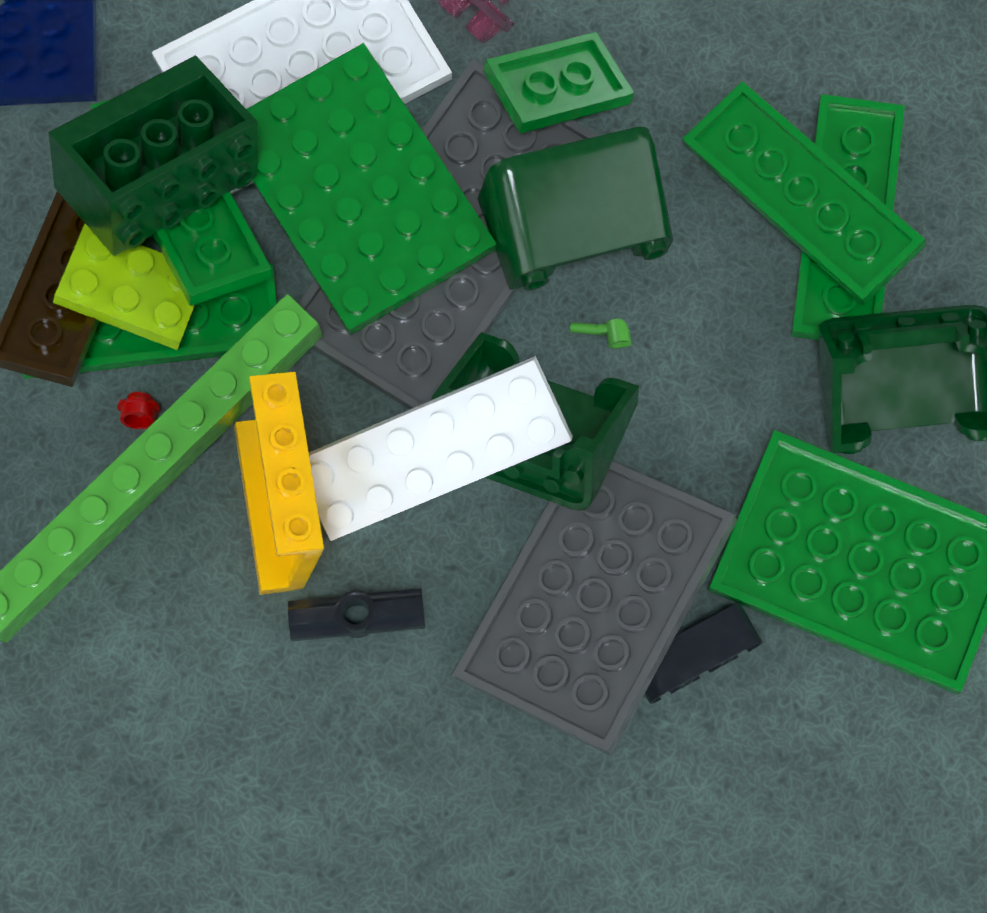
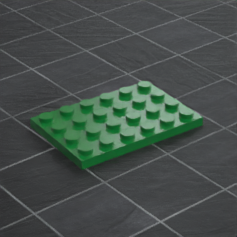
[246,43,497,336]
[708,430,987,695]

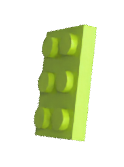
[53,224,195,350]

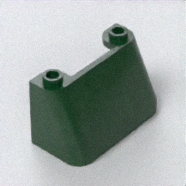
[477,127,673,290]
[819,305,987,454]
[432,332,639,511]

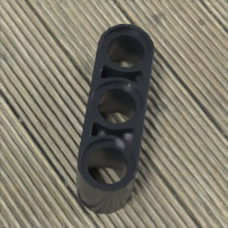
[645,603,763,704]

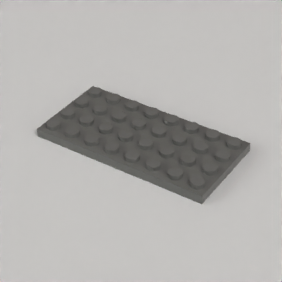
[298,59,599,410]

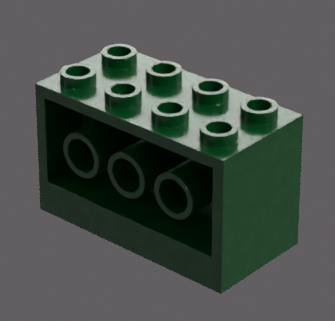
[48,55,258,256]

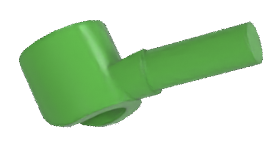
[570,319,631,349]

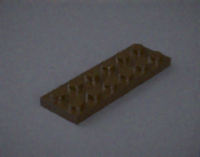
[0,191,100,387]

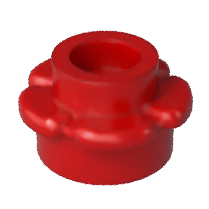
[117,392,160,429]

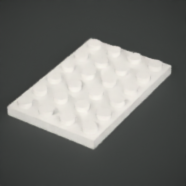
[152,0,452,194]

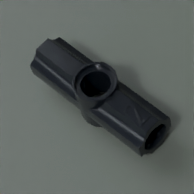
[288,589,425,641]

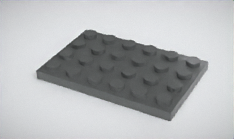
[452,461,737,756]

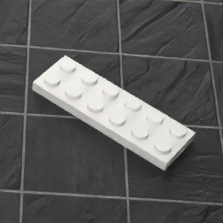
[309,356,573,541]

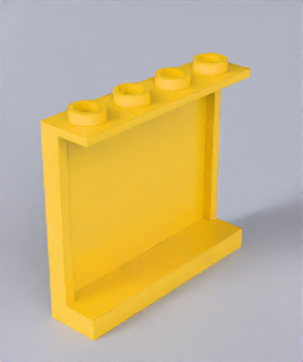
[234,372,324,595]

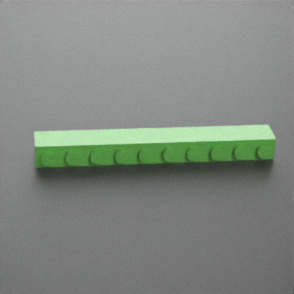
[0,294,323,643]

